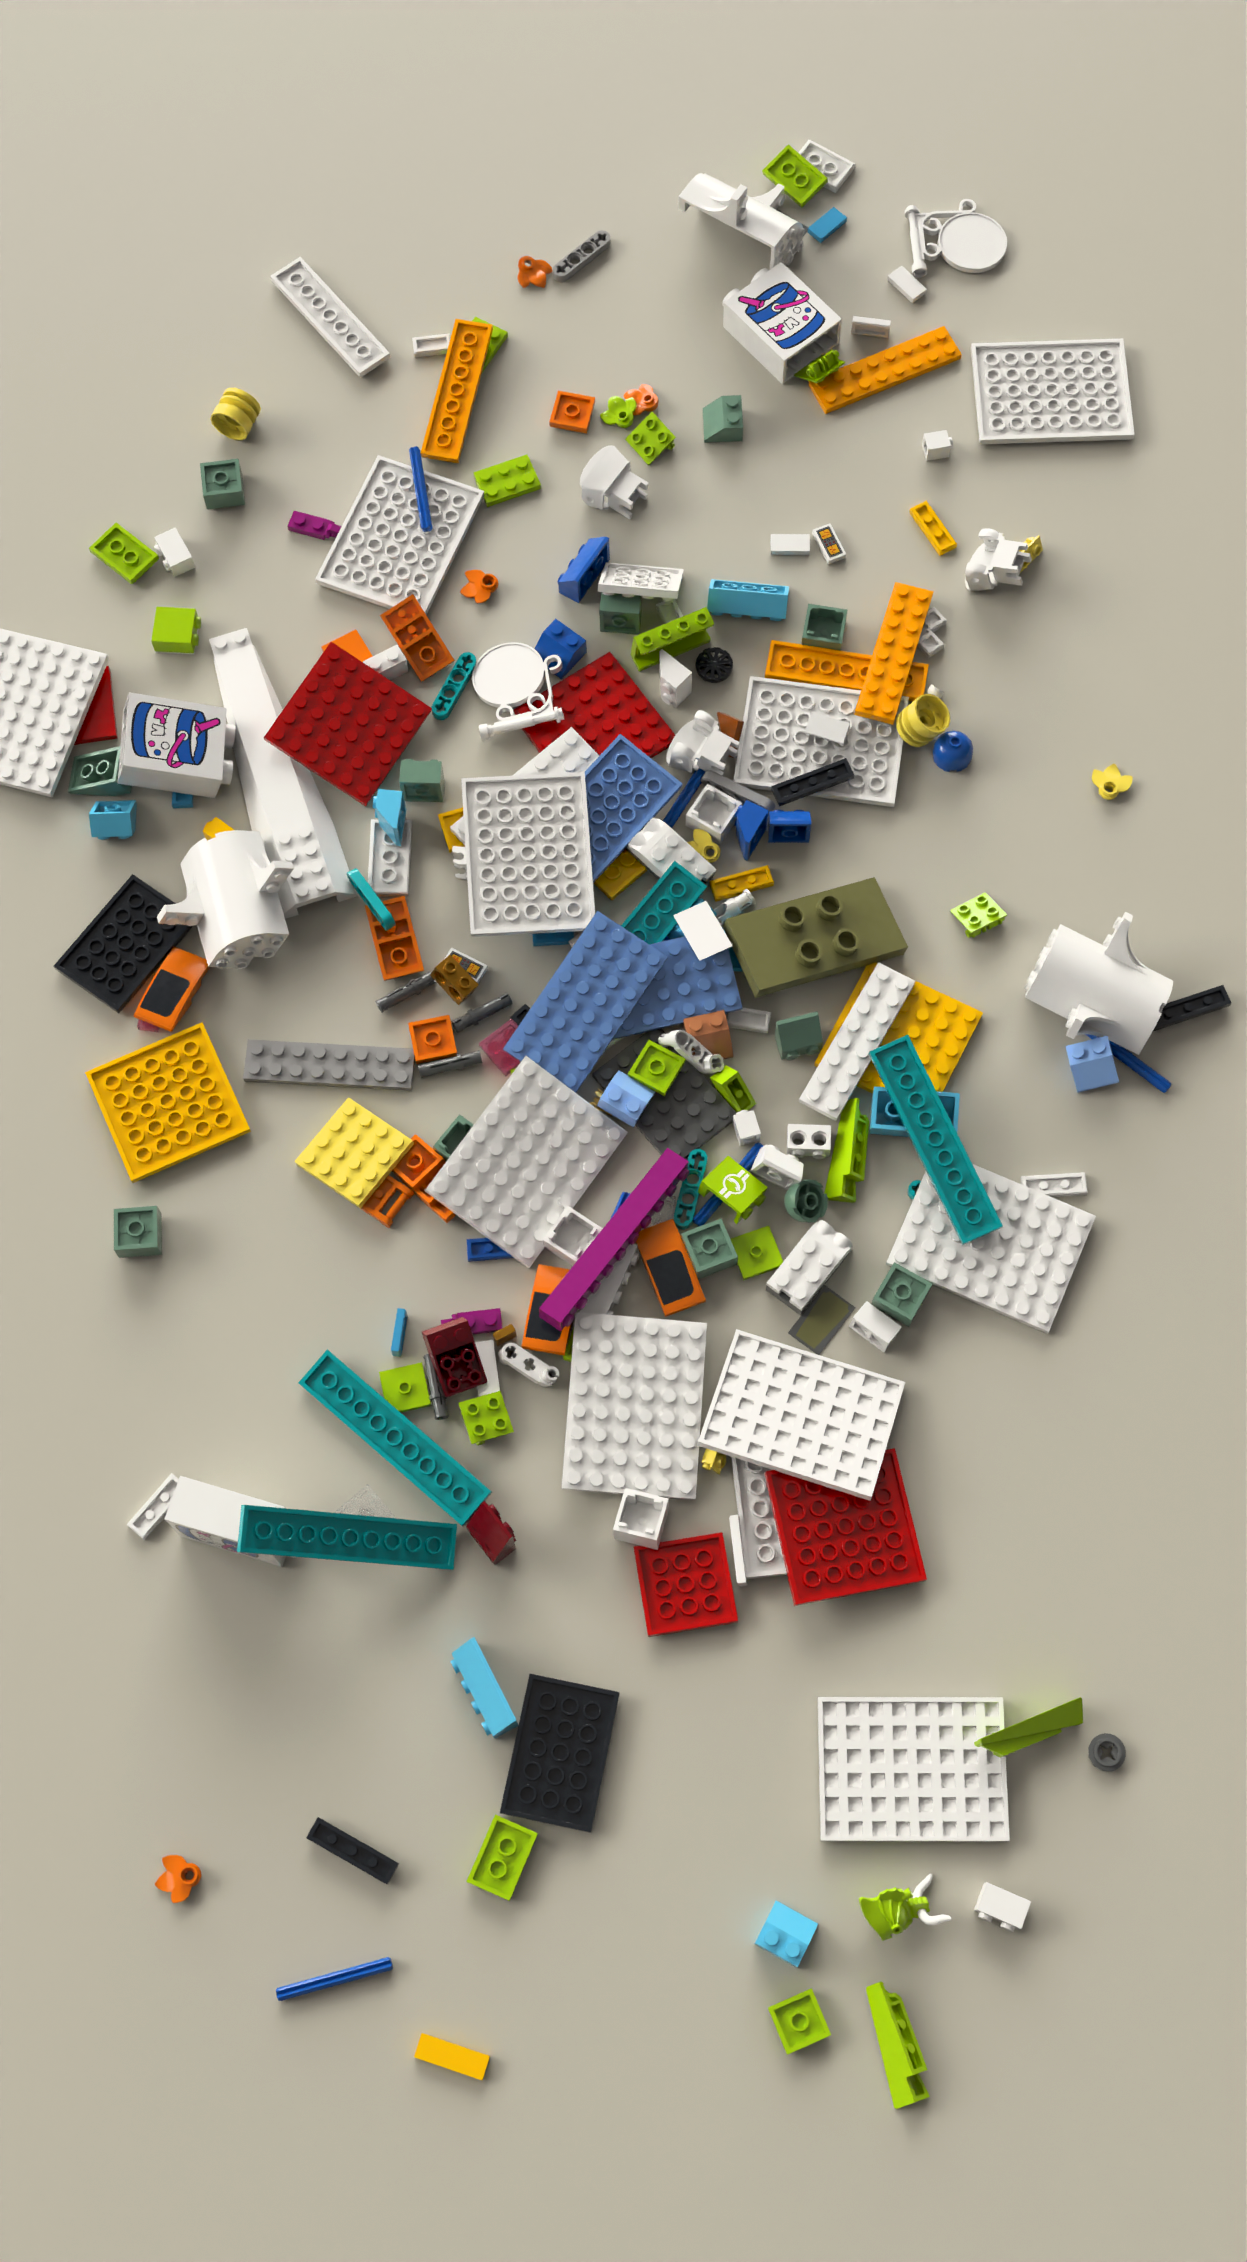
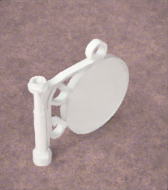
[905,199,1007,278]
[472,642,564,741]

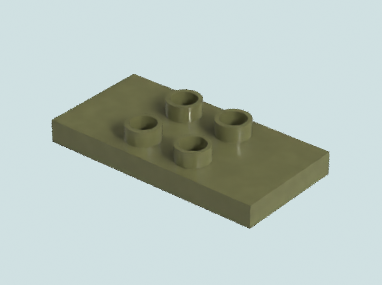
[723,877,908,998]

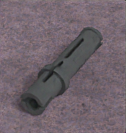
[375,971,436,1013]
[451,993,513,1033]
[418,1050,483,1078]
[423,1354,449,1420]

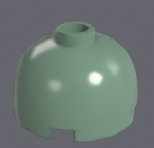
[784,1179,828,1223]

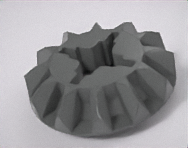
[1088,1733,1126,1771]

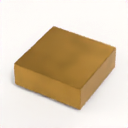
[493,1324,517,1346]

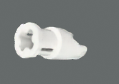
[714,889,756,926]

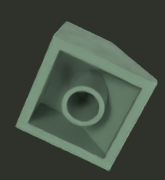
[702,395,743,443]
[775,1012,823,1060]

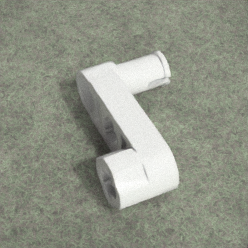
[658,1030,724,1074]
[498,1343,559,1387]

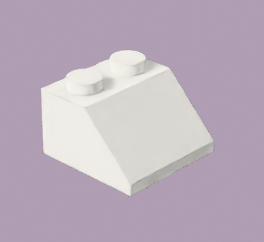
[659,649,692,708]
[750,1145,804,1190]

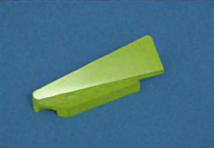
[824,1098,869,1203]
[974,1697,1083,1758]
[866,1981,930,2109]

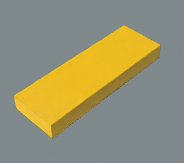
[909,500,957,556]
[709,865,774,902]
[414,2033,490,2080]

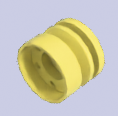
[210,388,261,440]
[896,694,950,747]

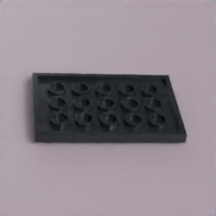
[54,874,194,1014]
[500,1674,620,1833]

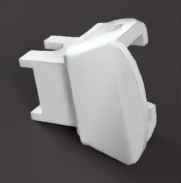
[580,445,649,519]
[965,528,1032,592]
[666,710,740,776]

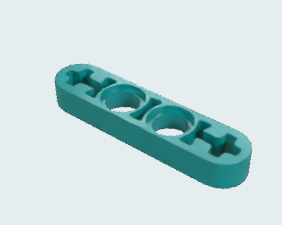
[431,652,476,721]
[347,868,396,931]
[674,1149,708,1230]

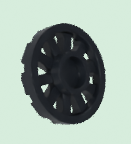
[696,647,733,683]

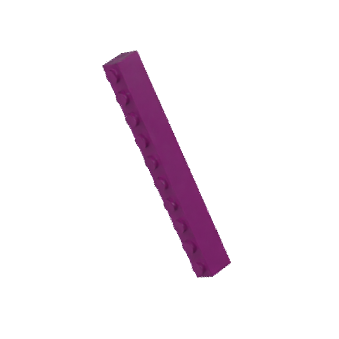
[539,1148,689,1331]

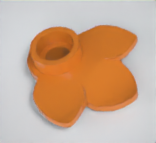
[517,256,553,288]
[624,384,659,415]
[460,570,499,604]
[155,1855,202,1903]

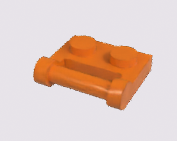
[361,1175,414,1228]

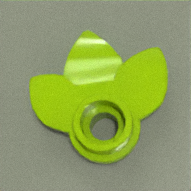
[600,396,637,428]

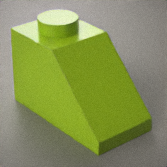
[710,1065,757,1113]

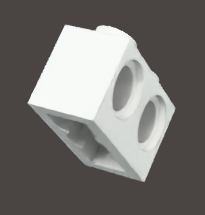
[787,1124,831,1159]

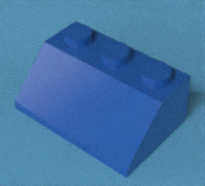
[557,536,610,603]

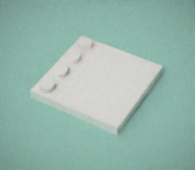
[598,562,684,601]

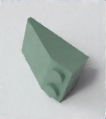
[68,746,132,796]

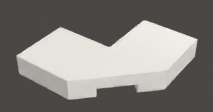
[917,607,947,659]

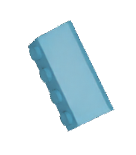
[707,579,789,621]
[869,1086,960,1137]
[450,1637,518,1739]

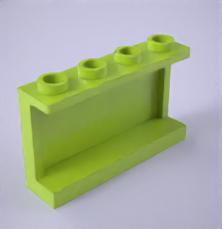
[630,607,714,671]

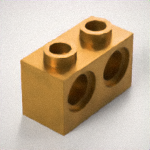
[430,955,479,1005]

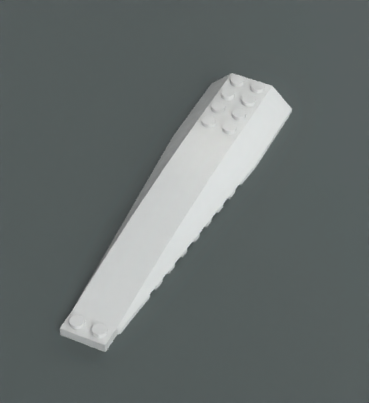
[209,628,358,919]

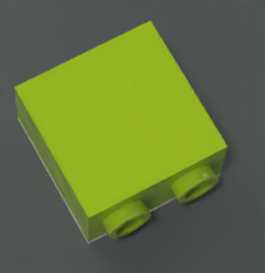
[151,607,201,654]

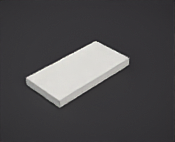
[368,819,412,897]

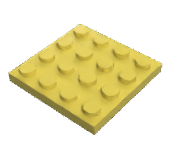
[295,1097,414,1209]

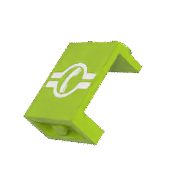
[698,1156,768,1224]

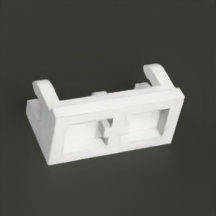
[804,711,850,746]
[452,846,467,880]
[849,1301,902,1353]

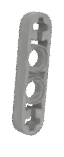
[553,230,611,282]
[701,770,775,816]

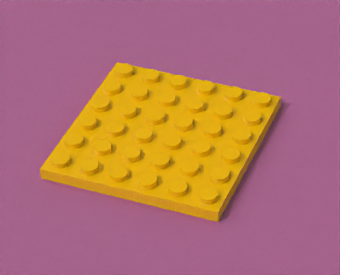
[814,962,983,1094]
[85,1022,251,1183]

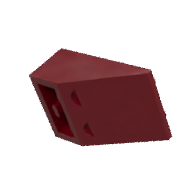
[422,1317,488,1397]
[466,1501,516,1565]

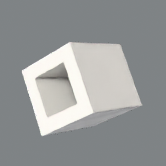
[922,430,953,461]
[733,1110,761,1146]

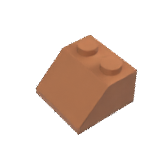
[683,1010,734,1060]

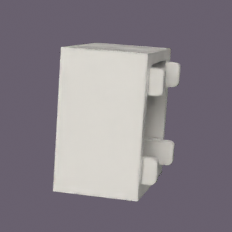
[686,784,742,845]
[543,1206,603,1266]
[613,1488,669,1550]

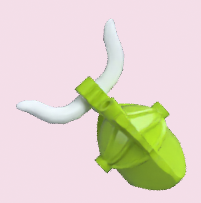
[859,1874,952,1941]

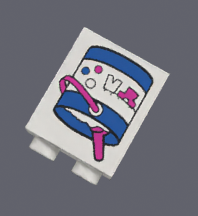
[722,262,842,384]
[118,692,235,798]
[164,1476,295,1567]

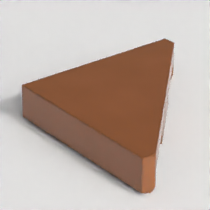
[717,712,744,758]

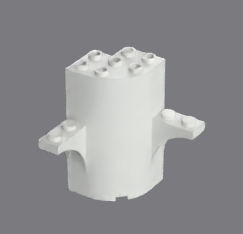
[678,173,805,269]
[157,830,294,969]
[1024,912,1173,1055]

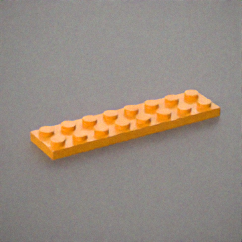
[421,319,493,463]
[809,326,962,414]
[854,582,934,725]
[765,640,929,701]

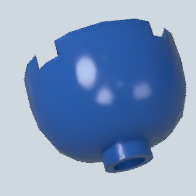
[933,731,973,772]

